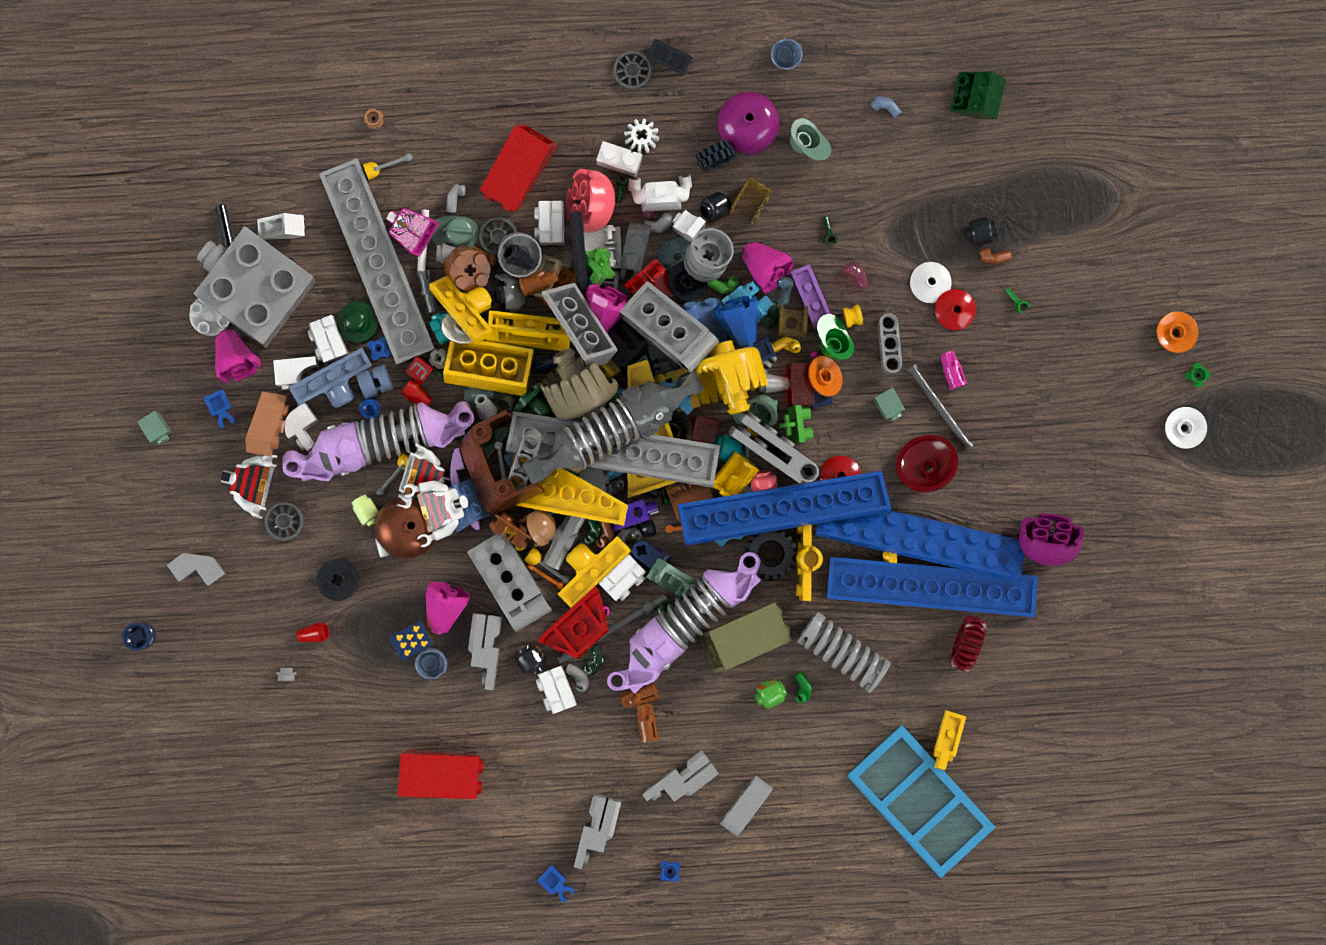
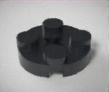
[316,559,359,601]

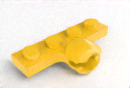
[429,276,493,344]
[796,525,823,601]
[558,535,632,608]

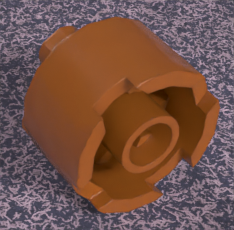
[444,246,491,291]

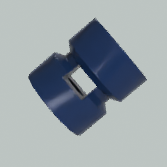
[122,622,156,650]

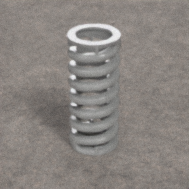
[796,611,891,693]

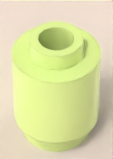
[352,495,379,527]

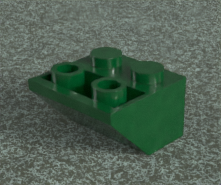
[950,72,1006,120]

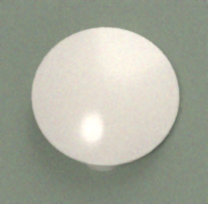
[189,299,230,336]

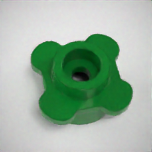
[1185,363,1210,388]

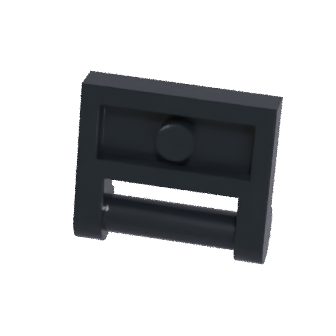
[607,317,649,372]

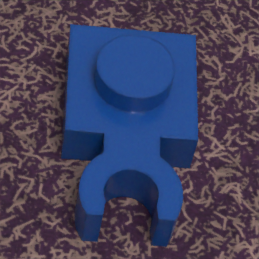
[204,389,235,429]
[537,864,575,903]

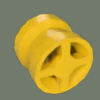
[842,305,863,328]

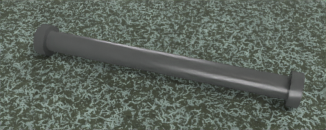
[906,364,974,451]

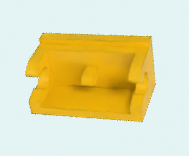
[713,451,759,497]

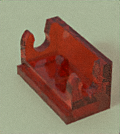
[786,363,814,407]
[691,416,719,444]

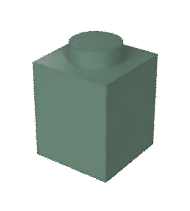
[873,388,905,422]
[137,411,173,445]

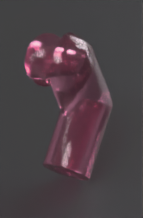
[843,262,869,289]

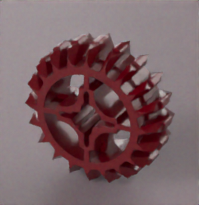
[950,615,987,672]

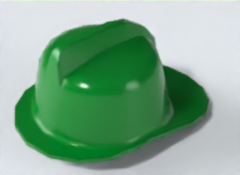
[817,314,854,361]

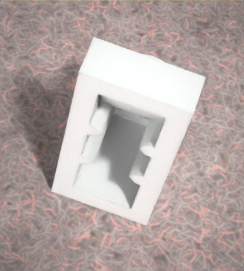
[672,210,706,243]
[257,213,305,241]
[273,356,319,390]

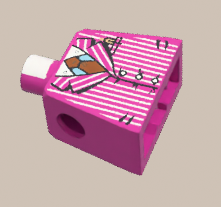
[386,208,440,257]

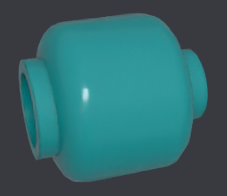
[713,434,744,463]

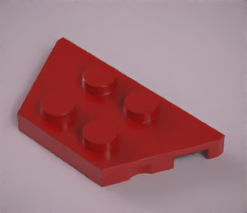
[537,586,609,659]

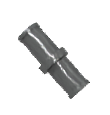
[417,270,441,314]

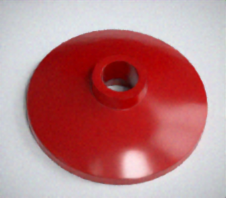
[935,289,976,330]
[820,455,861,481]

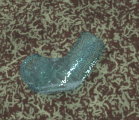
[778,276,794,306]

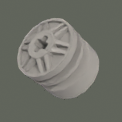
[683,228,734,282]
[497,232,542,278]

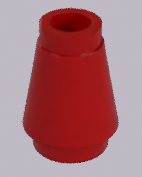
[401,380,432,406]
[296,622,329,643]

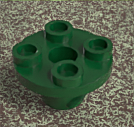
[337,301,379,343]
[514,380,552,417]

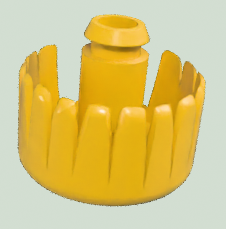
[693,340,768,415]

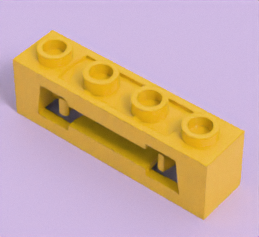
[486,311,571,351]

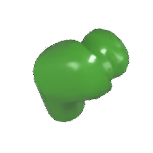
[707,277,739,294]

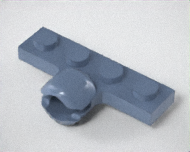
[288,348,372,408]

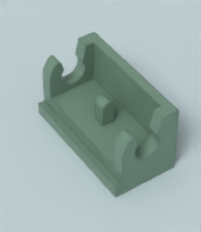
[647,558,698,596]

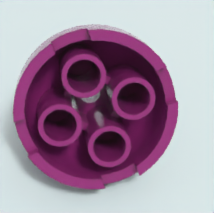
[717,91,779,156]
[1019,513,1084,566]

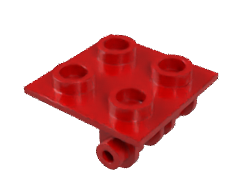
[624,258,674,314]

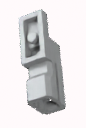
[468,613,503,690]
[642,750,719,802]
[574,794,621,869]

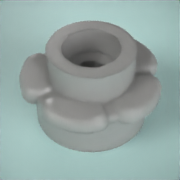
[429,349,447,369]
[276,668,297,681]

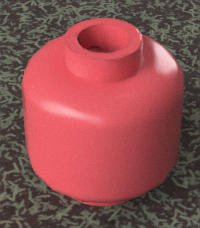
[750,469,778,492]

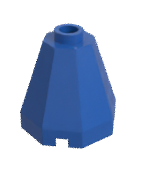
[713,296,758,348]

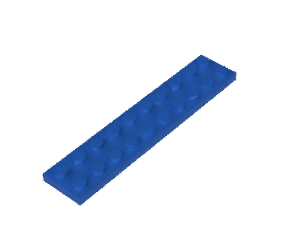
[677,471,891,546]
[815,511,1024,582]
[826,557,1038,617]

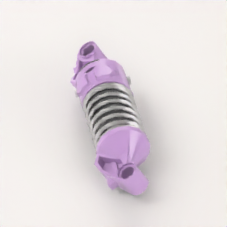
[282,401,474,481]
[607,552,761,694]

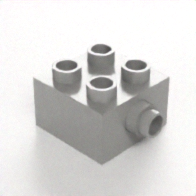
[193,226,316,348]

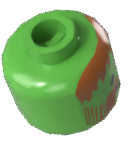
[754,678,787,709]

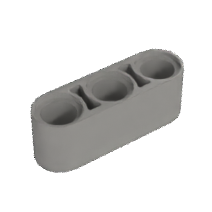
[877,313,902,375]
[508,429,543,490]
[720,775,773,837]

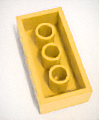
[443,340,534,396]

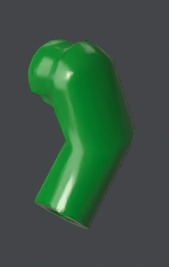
[794,671,812,704]

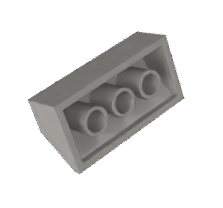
[541,283,618,367]

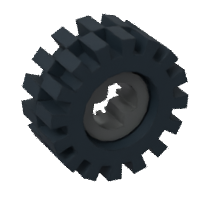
[695,140,736,171]

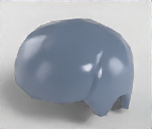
[770,39,803,70]
[415,647,447,679]

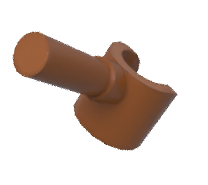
[473,246,498,268]

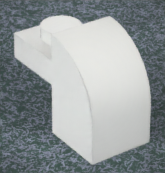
[285,403,319,452]

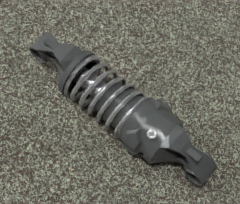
[522,370,705,484]

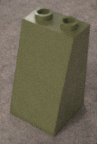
[698,602,792,673]

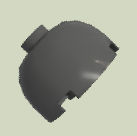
[492,273,526,313]

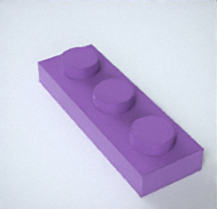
[790,264,831,330]

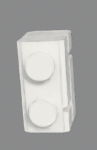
[596,141,642,178]
[535,201,564,245]
[307,315,349,364]
[599,554,646,601]
[536,665,577,714]

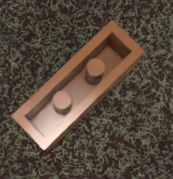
[245,391,290,457]

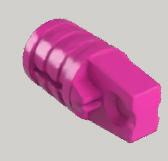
[940,351,967,390]

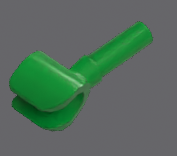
[1005,288,1030,313]

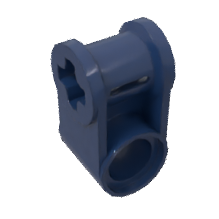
[631,541,672,570]

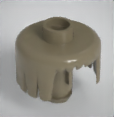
[540,348,618,420]

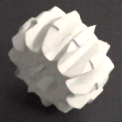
[624,118,659,154]

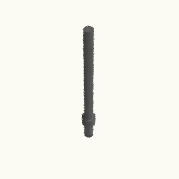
[557,594,668,664]

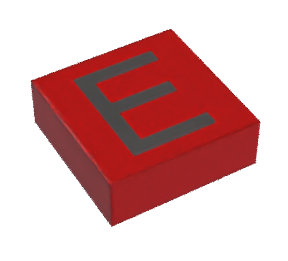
[405,356,435,385]

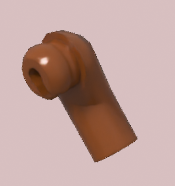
[980,248,1012,264]
[596,521,615,548]

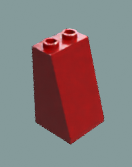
[480,124,559,212]
[398,750,484,799]

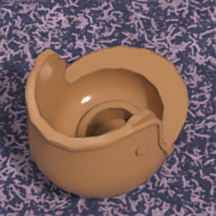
[519,510,556,547]

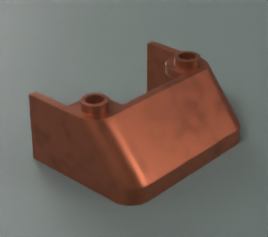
[459,410,545,514]

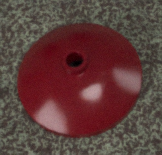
[896,435,959,493]

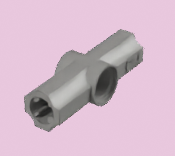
[543,515,585,570]

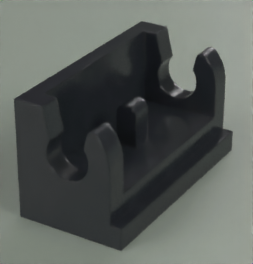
[646,39,694,76]

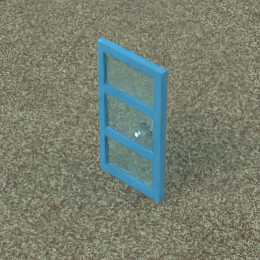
[847,725,996,878]

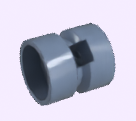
[356,364,394,399]

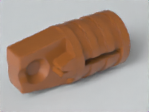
[519,270,558,296]
[620,682,660,708]
[637,703,659,742]

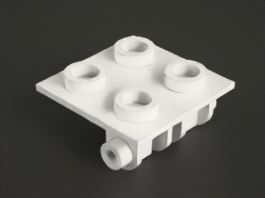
[584,225,622,268]

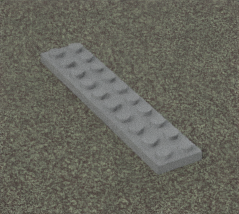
[319,158,435,365]
[506,411,720,488]

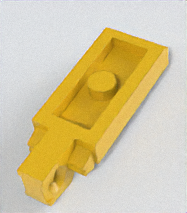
[933,710,966,770]

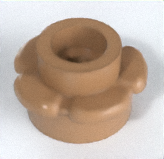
[363,108,384,129]

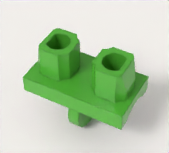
[585,247,616,285]
[778,405,814,444]

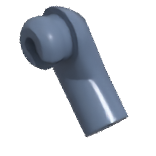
[871,96,902,118]

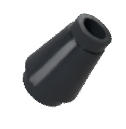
[503,244,534,271]

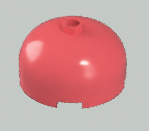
[566,169,615,233]

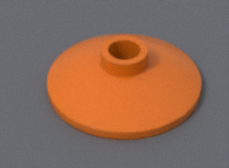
[1157,312,1199,353]
[808,356,843,397]

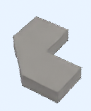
[167,553,226,586]

